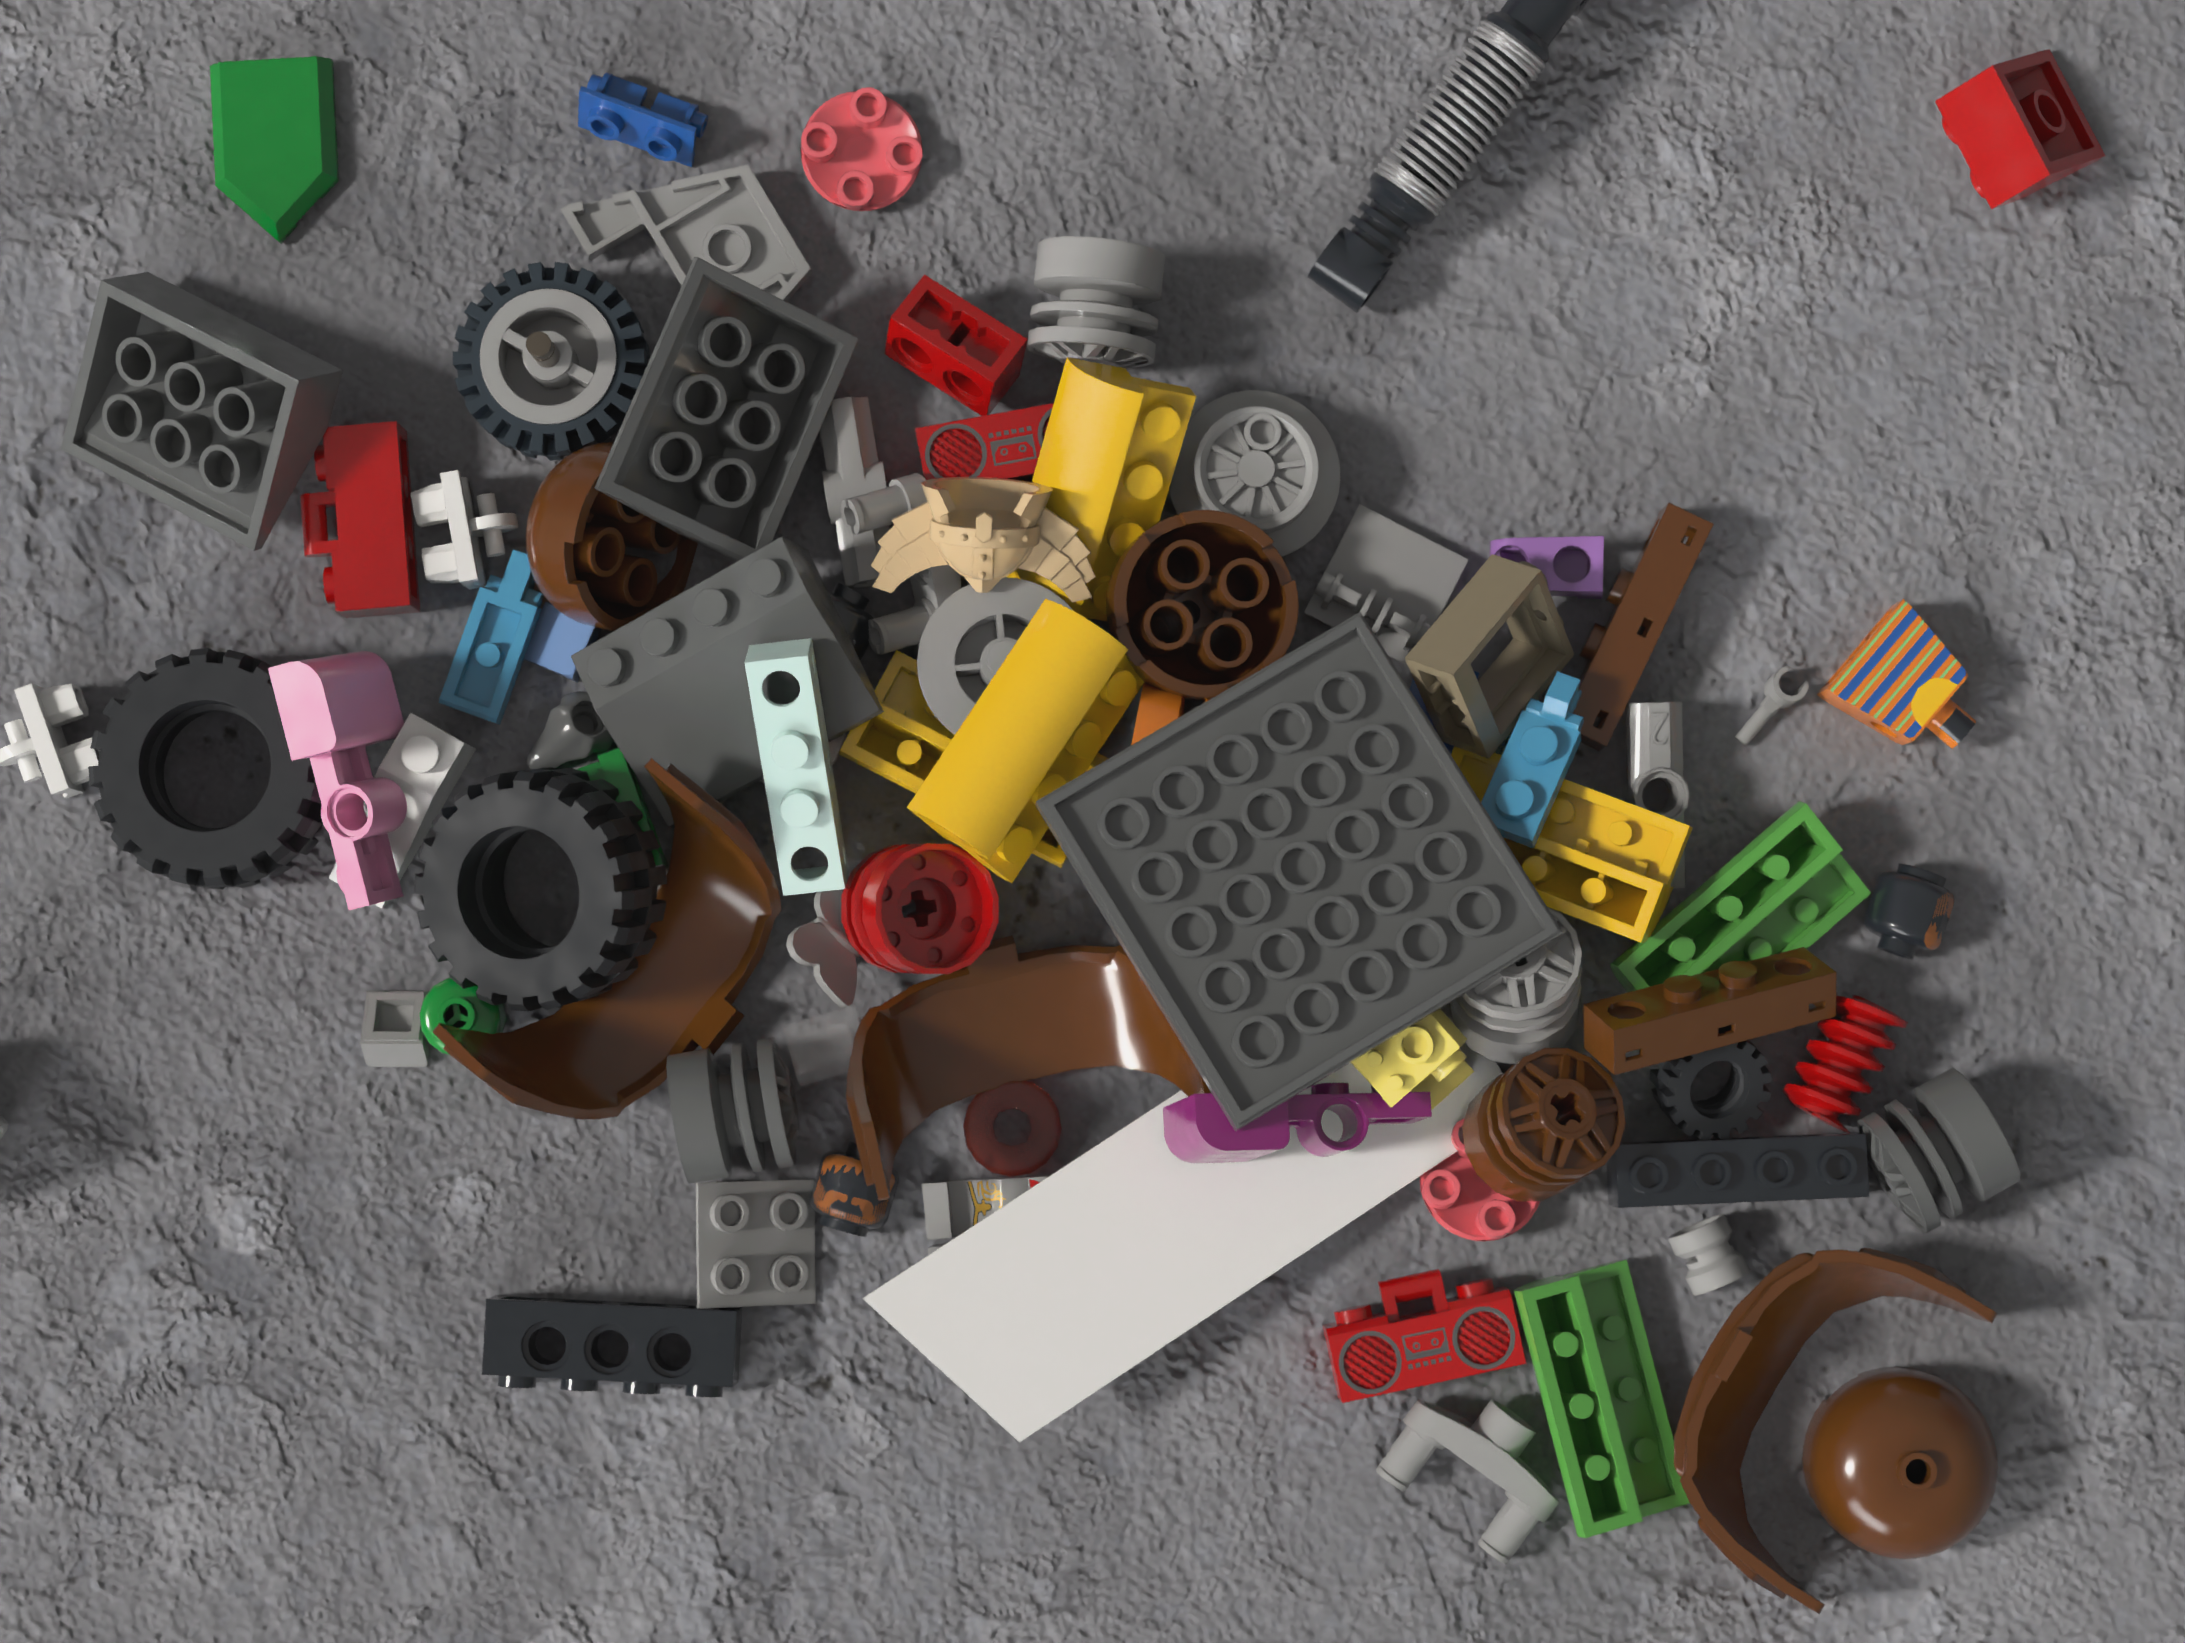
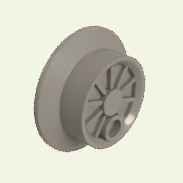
[1169,390,1340,557]
[917,577,1072,734]

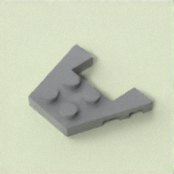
[560,164,812,302]

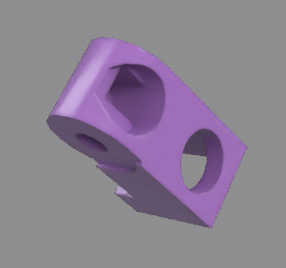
[1490,536,1604,599]

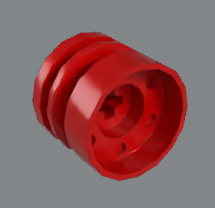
[841,843,999,974]

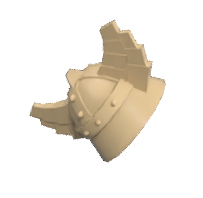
[871,477,1096,602]

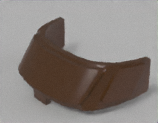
[433,758,782,1119]
[846,935,1211,1201]
[1674,1248,1998,1614]

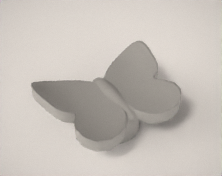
[786,881,861,1008]

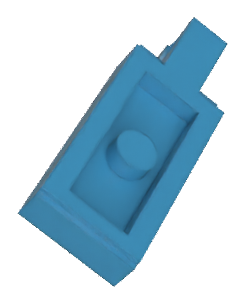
[439,549,544,725]
[1481,671,1584,848]

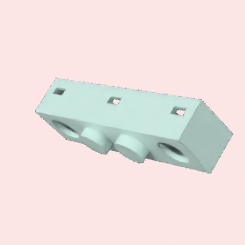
[744,638,849,896]

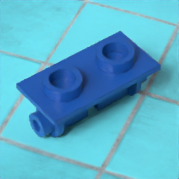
[578,72,708,167]

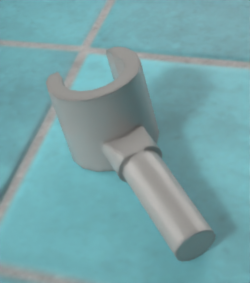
[1735,666,1809,746]

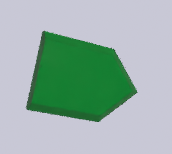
[210,56,339,244]

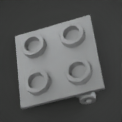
[1304,504,1469,666]
[696,1179,816,1309]

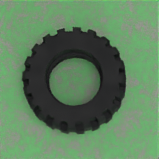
[88,648,323,889]
[414,767,667,1012]

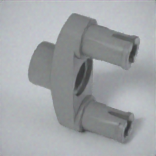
[841,473,964,655]
[1376,1399,1560,1565]

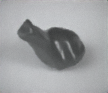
[527,691,614,769]

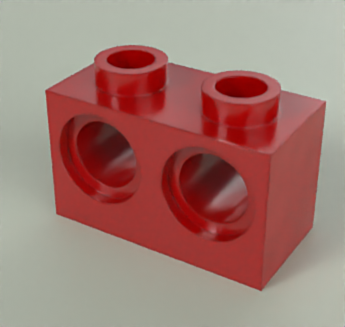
[884,274,1028,416]

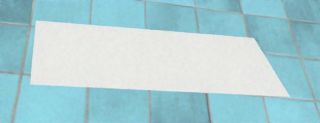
[862,1003,1503,1443]

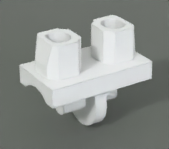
[411,470,518,590]
[0,683,99,799]

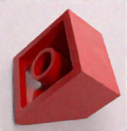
[1935,49,2106,210]

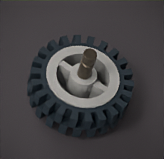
[453,262,650,461]

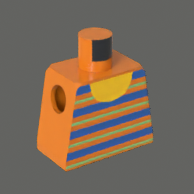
[1817,599,1976,749]

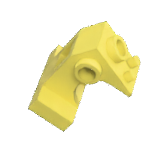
[1350,1009,1474,1110]

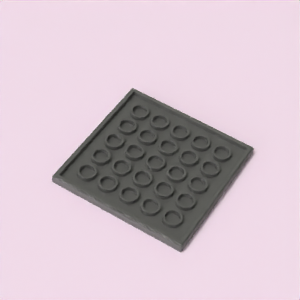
[1035,612,1563,1132]

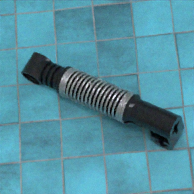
[1308,0,1589,313]

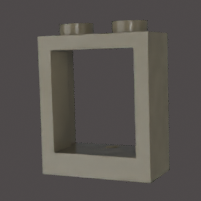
[1405,554,1574,759]

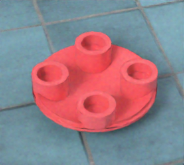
[800,87,923,211]
[1419,1118,1540,1242]

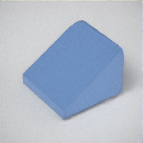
[524,602,602,683]

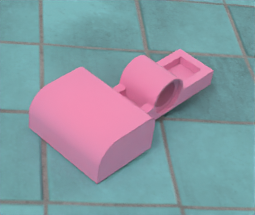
[268,651,407,910]

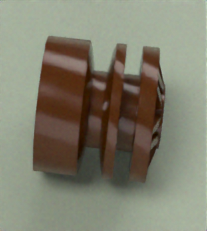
[1462,1048,1626,1202]

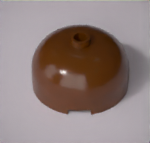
[526,442,698,631]
[1106,510,1299,701]
[1802,1367,1998,1559]

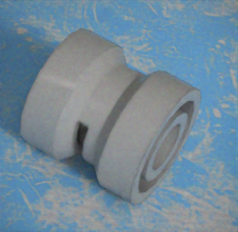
[1668,1213,1750,1296]

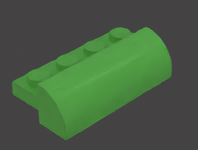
[1610,801,1871,992]
[1514,1260,1690,1538]

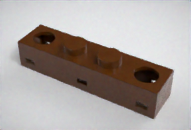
[1573,503,1714,751]
[1583,947,1837,1075]

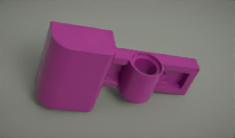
[1163,1082,1432,1163]

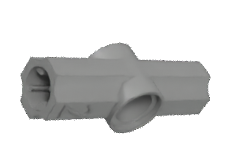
[819,396,890,588]
[1622,702,1689,889]

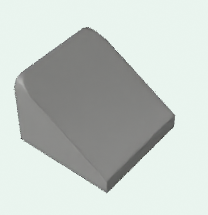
[360,991,429,1067]

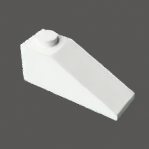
[329,713,476,909]

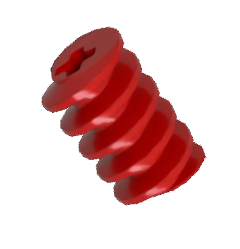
[1782,995,1908,1133]

